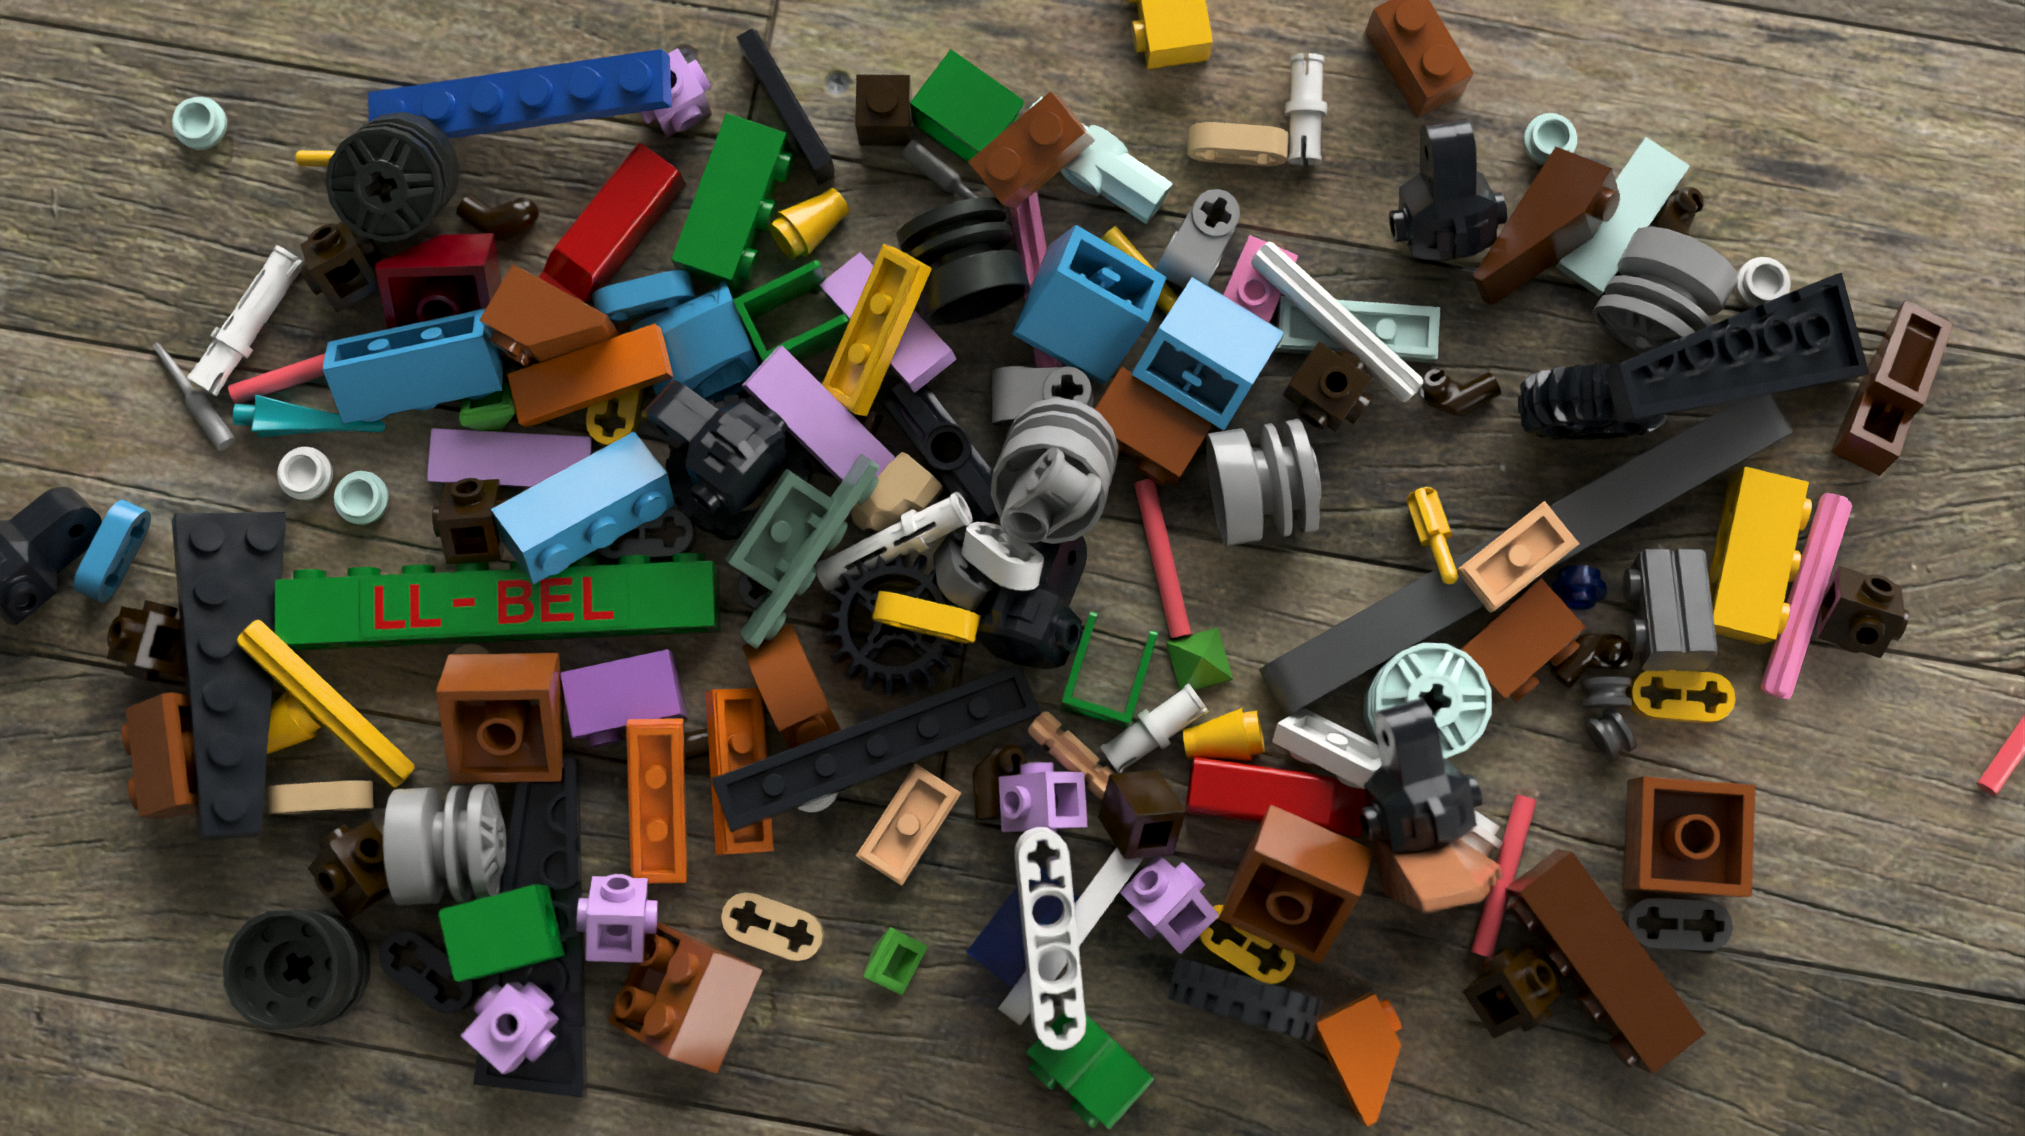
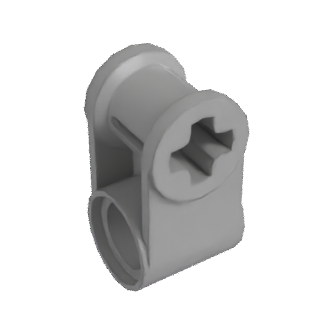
[1155,189,1240,289]
[991,366,1094,429]
[1000,447,1102,543]

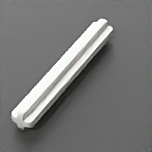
[1251,242,1423,402]

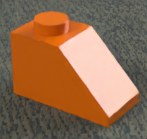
[1315,992,1402,1127]

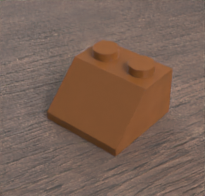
[479,264,621,368]
[436,653,564,783]
[122,692,196,820]

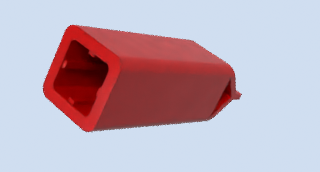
[538,142,686,303]
[1185,757,1366,837]

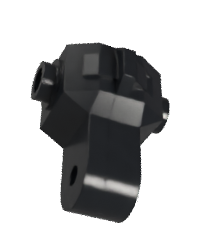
[1389,118,1507,262]
[642,380,789,515]
[0,487,102,625]
[970,535,1087,670]
[1359,698,1482,854]

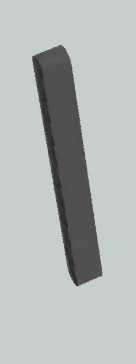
[1259,395,1794,717]

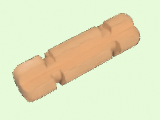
[1028,711,1116,800]

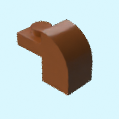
[742,623,841,749]

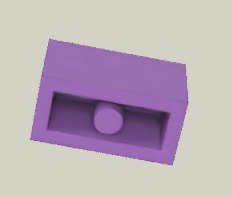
[560,649,688,748]

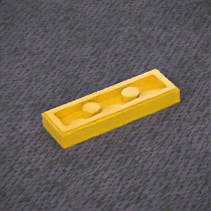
[822,244,932,416]

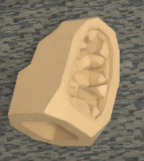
[851,452,944,533]

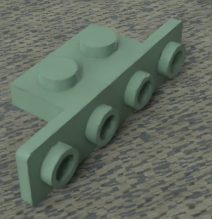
[725,454,880,649]

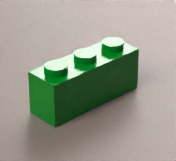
[671,113,795,293]

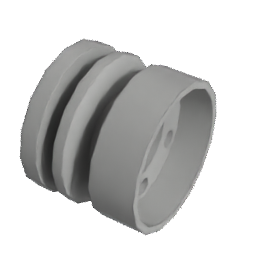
[1592,226,1738,354]
[991,397,1119,544]
[1206,419,1321,547]
[383,784,507,905]

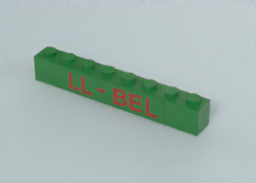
[275,553,721,651]

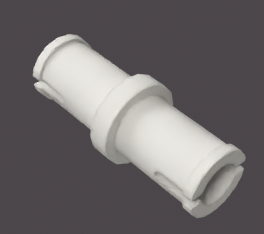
[1285,53,1327,165]
[1100,683,1209,773]

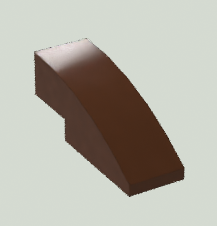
[1831,300,1954,476]

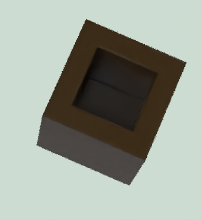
[855,74,913,146]
[1098,770,1186,859]

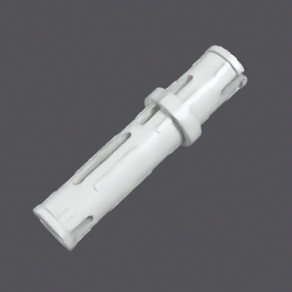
[187,245,305,397]
[815,492,973,592]

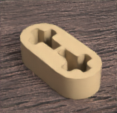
[1187,122,1289,166]
[268,780,374,815]
[721,892,825,961]

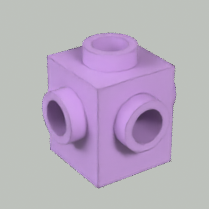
[640,48,712,138]
[999,763,1087,842]
[1119,856,1219,954]
[577,874,658,963]
[461,982,559,1074]

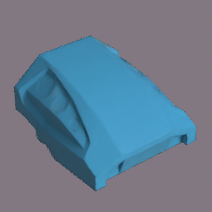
[630,281,759,403]

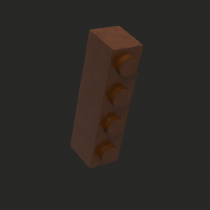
[1505,849,1706,1074]

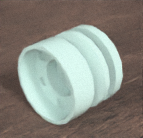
[1363,643,1492,759]

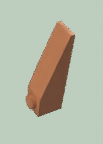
[1373,839,1503,912]

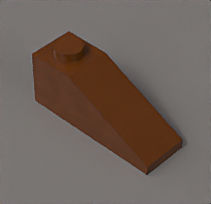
[1473,146,1620,305]

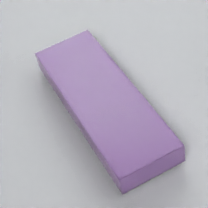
[819,252,957,393]
[741,346,895,483]
[427,428,595,489]

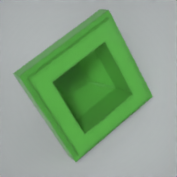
[459,383,515,432]
[1166,627,1233,691]
[864,927,928,995]

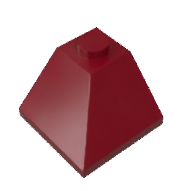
[375,233,501,351]

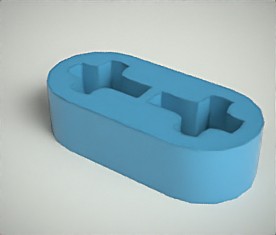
[592,270,696,324]
[74,500,151,603]

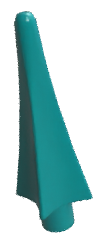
[233,395,386,438]

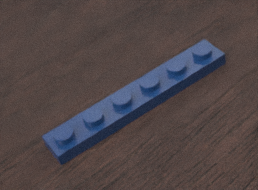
[368,49,672,139]

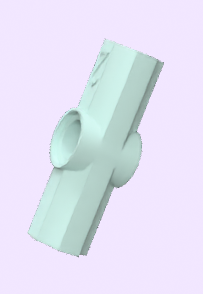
[1030,97,1173,225]

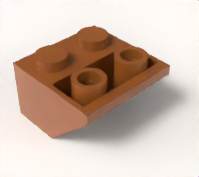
[607,921,763,1074]

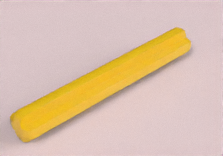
[236,620,415,788]

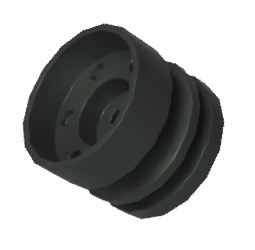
[325,112,460,242]
[896,197,1030,326]
[223,910,370,1030]

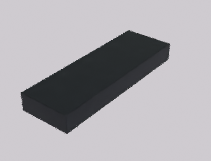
[736,28,835,185]

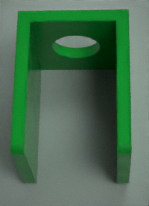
[910,49,1024,167]
[733,260,849,363]
[1060,611,1158,729]
[439,885,565,981]

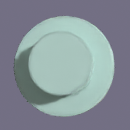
[172,97,227,150]
[1523,113,1577,165]
[334,471,389,525]

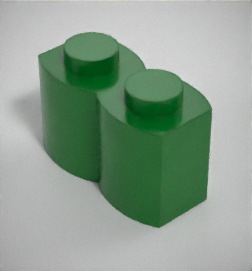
[1027,1012,1155,1130]

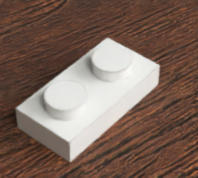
[1272,707,1382,789]

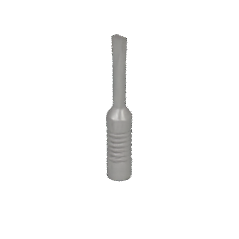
[901,140,1009,224]
[152,343,236,451]

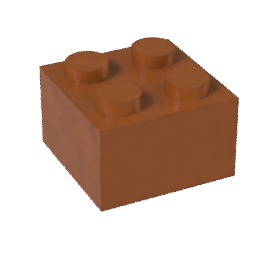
[1623,776,1755,898]
[1218,804,1374,964]

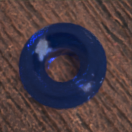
[1552,565,1607,610]

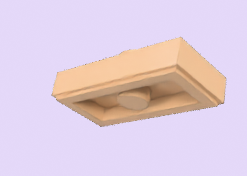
[1457,501,1579,613]
[856,763,962,886]

